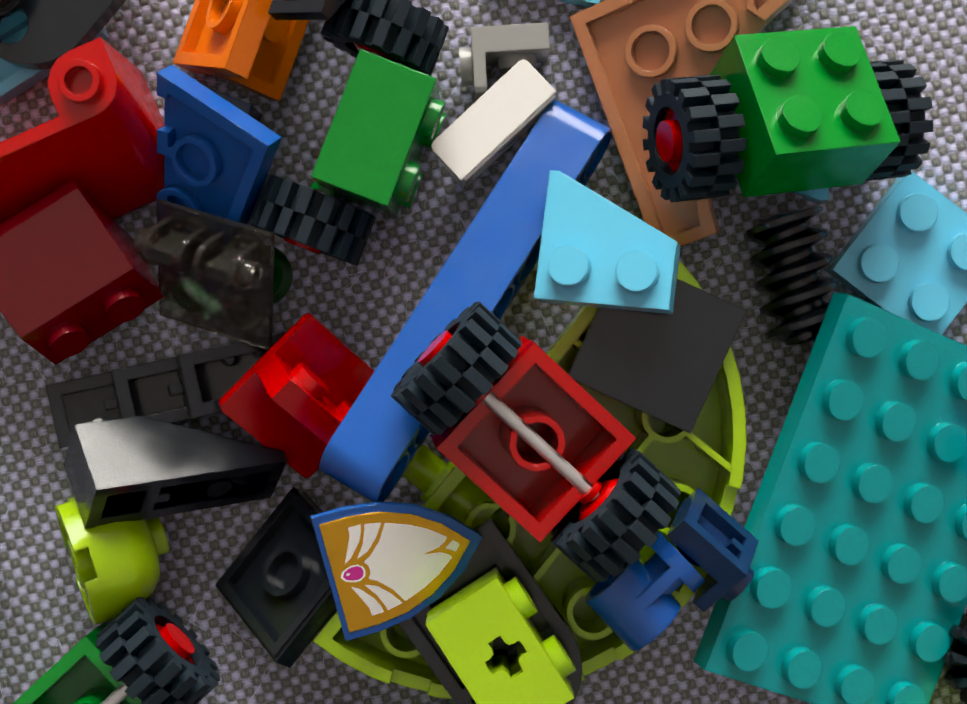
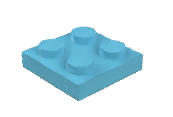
[826,171,967,335]

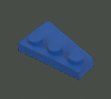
[157,65,282,296]

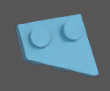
[534,170,681,314]

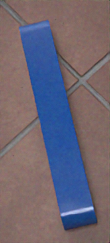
[319,100,612,502]

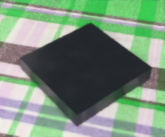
[568,279,747,434]
[215,487,337,668]

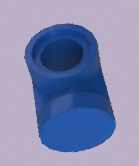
[585,531,706,652]

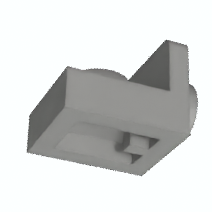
[459,22,550,102]

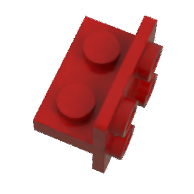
[218,313,374,478]

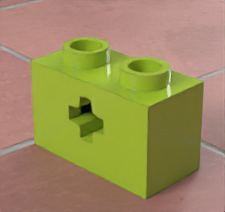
[425,567,576,704]

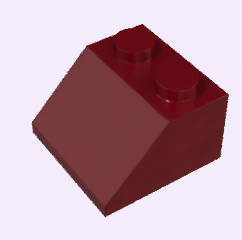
[0,179,164,365]

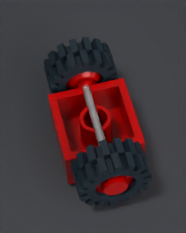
[391,301,680,582]

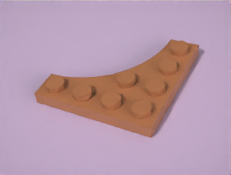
[570,0,795,247]

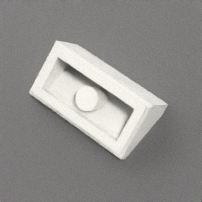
[431,59,556,188]

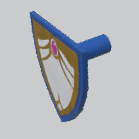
[311,501,483,641]

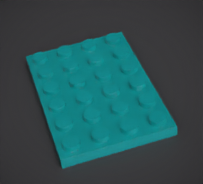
[693,292,967,704]

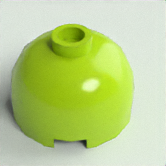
[54,497,169,625]

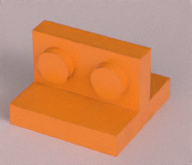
[172,0,309,101]

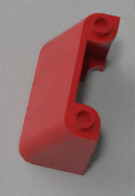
[0,37,164,224]

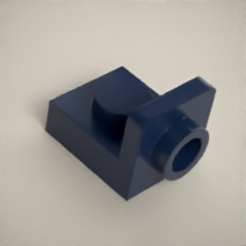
[666,487,759,612]

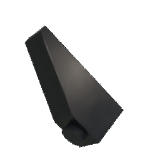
[64,416,287,529]

